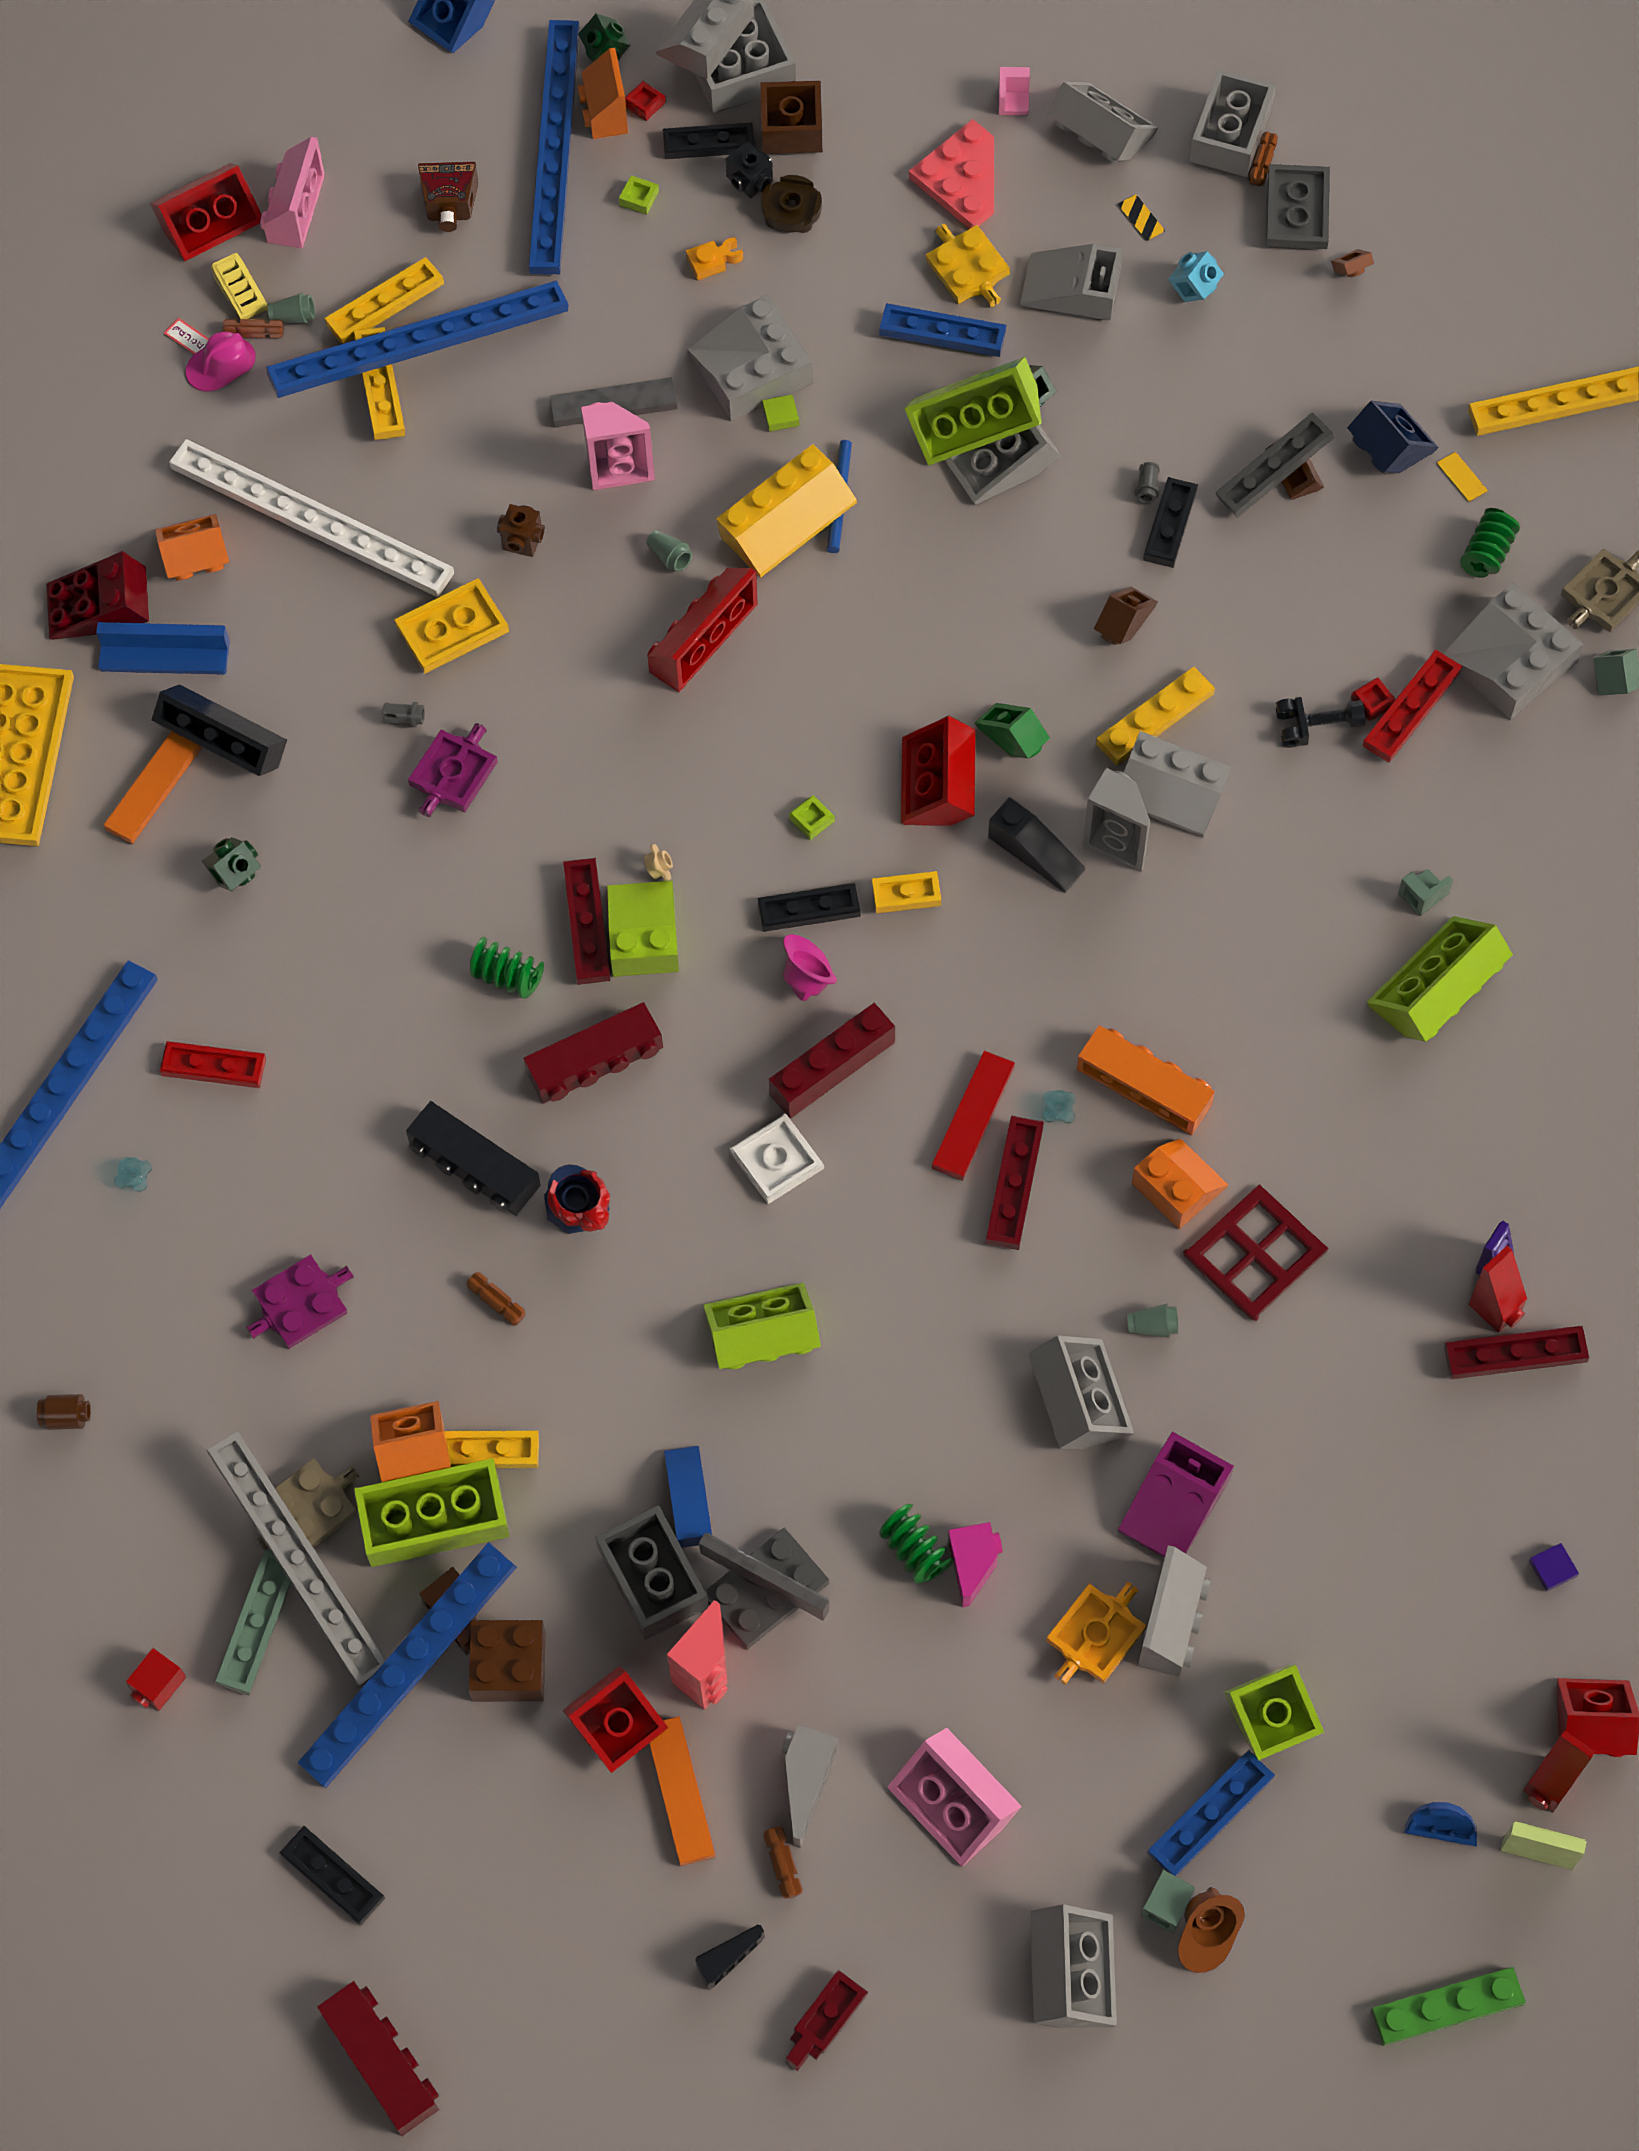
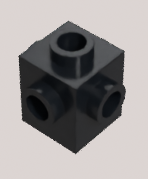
[725,141,773,198]

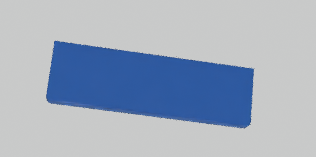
[96,622,230,675]

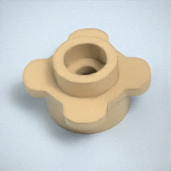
[644,844,673,881]

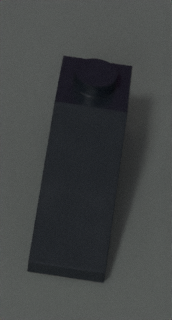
[988,797,1086,893]

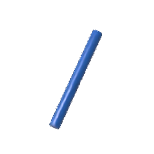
[827,440,852,553]

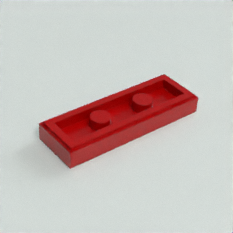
[160,1041,266,1088]

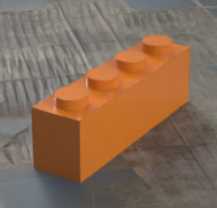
[1076,1025,1215,1135]

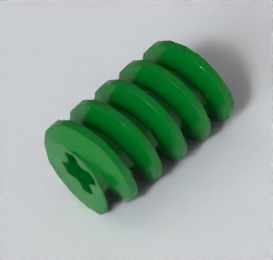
[1460,508,1520,578]
[470,936,544,999]
[879,1503,954,1584]

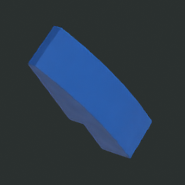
[664,1446,712,1548]

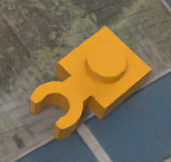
[686,237,743,280]

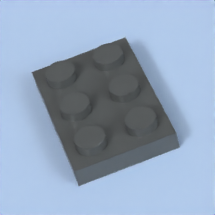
[1266,164,1330,249]
[705,1527,829,1650]

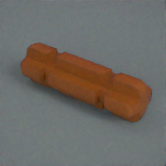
[1249,131,1278,187]
[223,319,284,338]
[467,1272,526,1326]
[763,1826,803,1899]

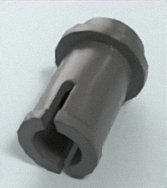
[1134,462,1160,504]
[383,702,425,727]

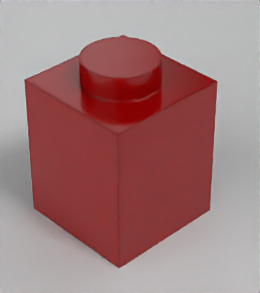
[125,1648,186,1711]

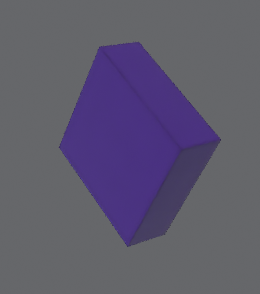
[1529,1543,1579,1592]

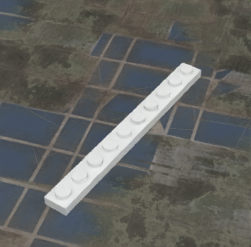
[169,439,454,598]

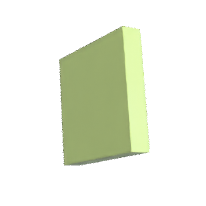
[1500,1821,1587,1870]

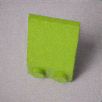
[607,881,679,977]

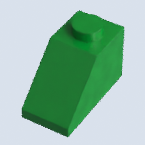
[974,703,1050,759]

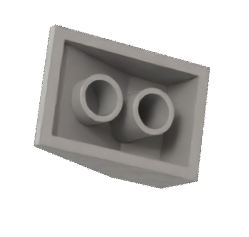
[945,425,1061,505]

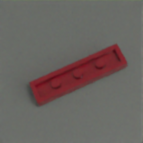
[563,858,610,985]
[986,1115,1044,1250]
[1444,1325,1590,1380]

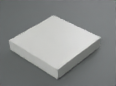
[730,1113,824,1204]

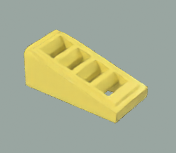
[211,253,268,319]

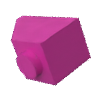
[948,1522,1003,1607]

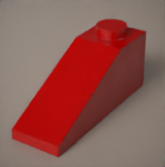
[1468,1245,1527,1333]
[1523,1730,1596,1813]

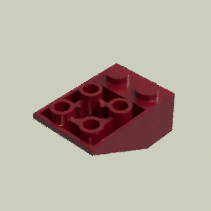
[46,551,149,640]

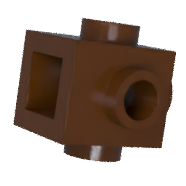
[497,504,545,557]

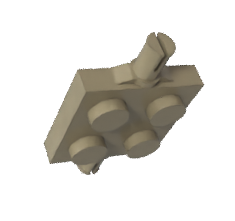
[1561,549,1639,633]
[256,1458,360,1550]

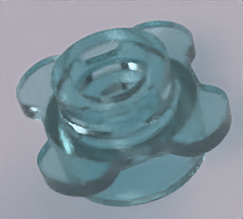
[1042,1090,1076,1124]
[114,1157,152,1192]

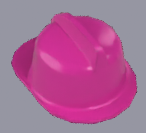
[186,332,256,392]
[783,934,837,1001]

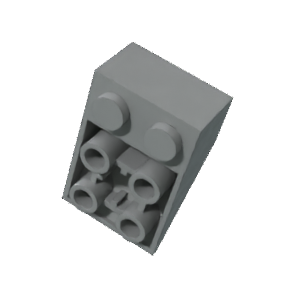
[1020,244,1123,320]

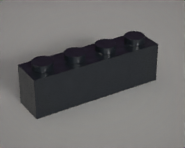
[151,684,287,776]
[406,1100,541,1216]

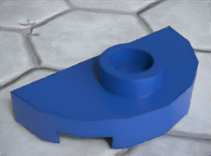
[1404,1802,1477,1847]

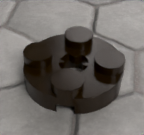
[761,175,822,233]

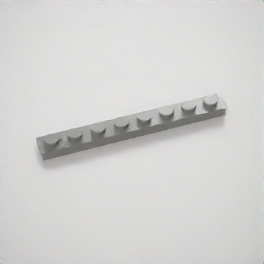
[207,1431,386,1688]

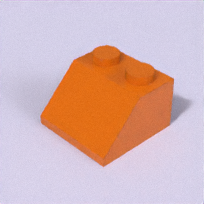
[577,48,628,139]
[155,514,230,581]
[1131,1139,1228,1229]
[370,1401,451,1482]

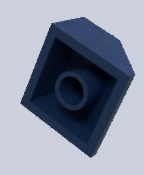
[1347,400,1439,473]

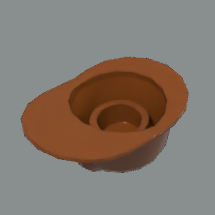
[1177,1887,1245,1973]

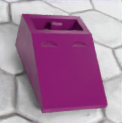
[1118,1431,1234,1558]

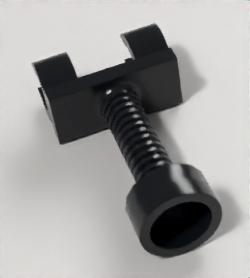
[1276,697,1365,748]

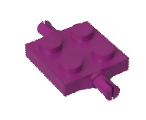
[408,723,498,817]
[246,1254,354,1349]

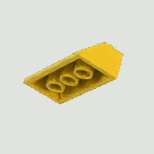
[716,444,857,578]

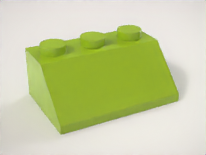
[703,1282,821,1370]

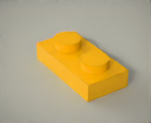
[872,871,942,914]

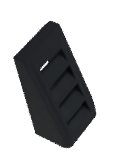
[695,1924,765,1990]

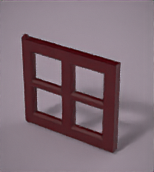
[1183,1184,1329,1321]

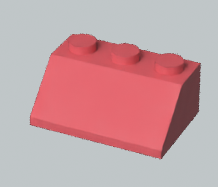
[667,1600,728,1710]

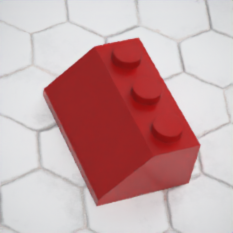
[150,163,262,261]
[901,715,975,826]

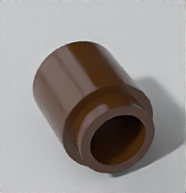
[37,1394,91,1430]

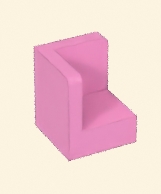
[999,67,1030,115]

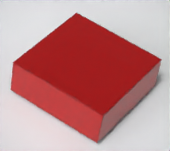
[625,81,666,121]
[1351,677,1396,722]

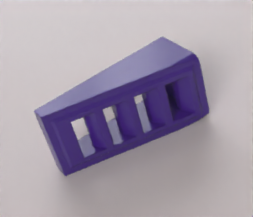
[1475,1221,1514,1275]

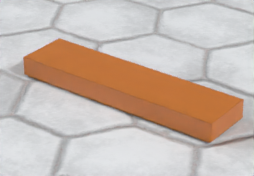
[104,731,202,844]
[649,1716,716,1867]

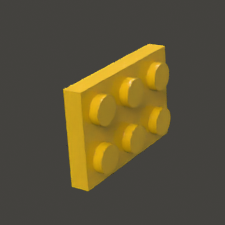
[394,578,509,674]

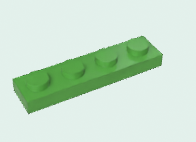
[1371,1967,1526,2046]

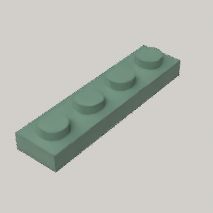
[215,1549,291,1696]

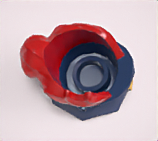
[544,1164,610,1234]

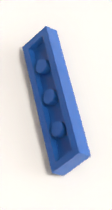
[879,303,1007,357]
[1147,1750,1275,1876]

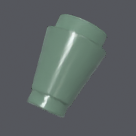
[268,293,315,323]
[646,530,693,572]
[1128,1303,1179,1338]

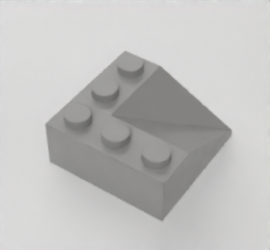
[694,0,796,113]
[687,295,813,421]
[1443,583,1583,720]

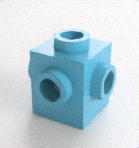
[1168,251,1224,302]

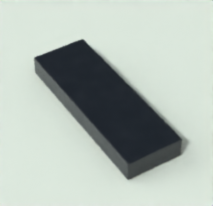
[663,122,755,160]
[1143,477,1198,568]
[758,883,861,932]
[279,1826,385,1926]

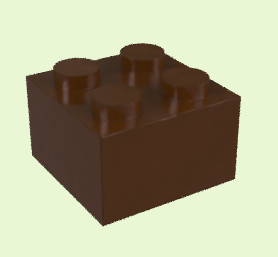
[760,81,823,154]
[469,1620,546,1702]

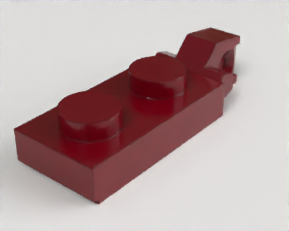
[786,1969,868,2071]

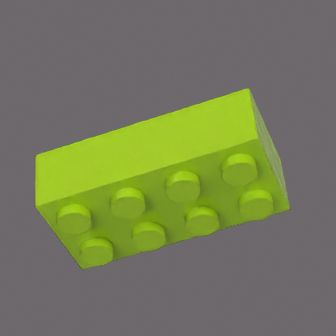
[354,1458,510,1567]

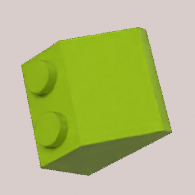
[1224,1664,1325,1761]

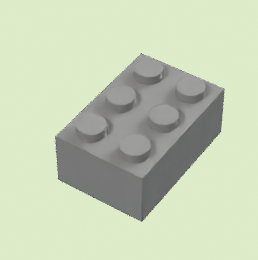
[1189,69,1276,177]

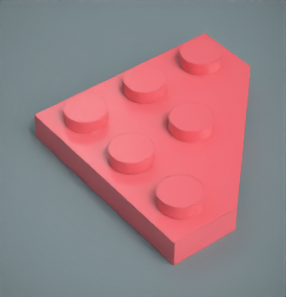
[909,119,994,229]

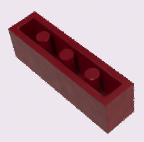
[523,1002,663,1104]
[769,1002,895,1119]
[317,1981,439,2136]

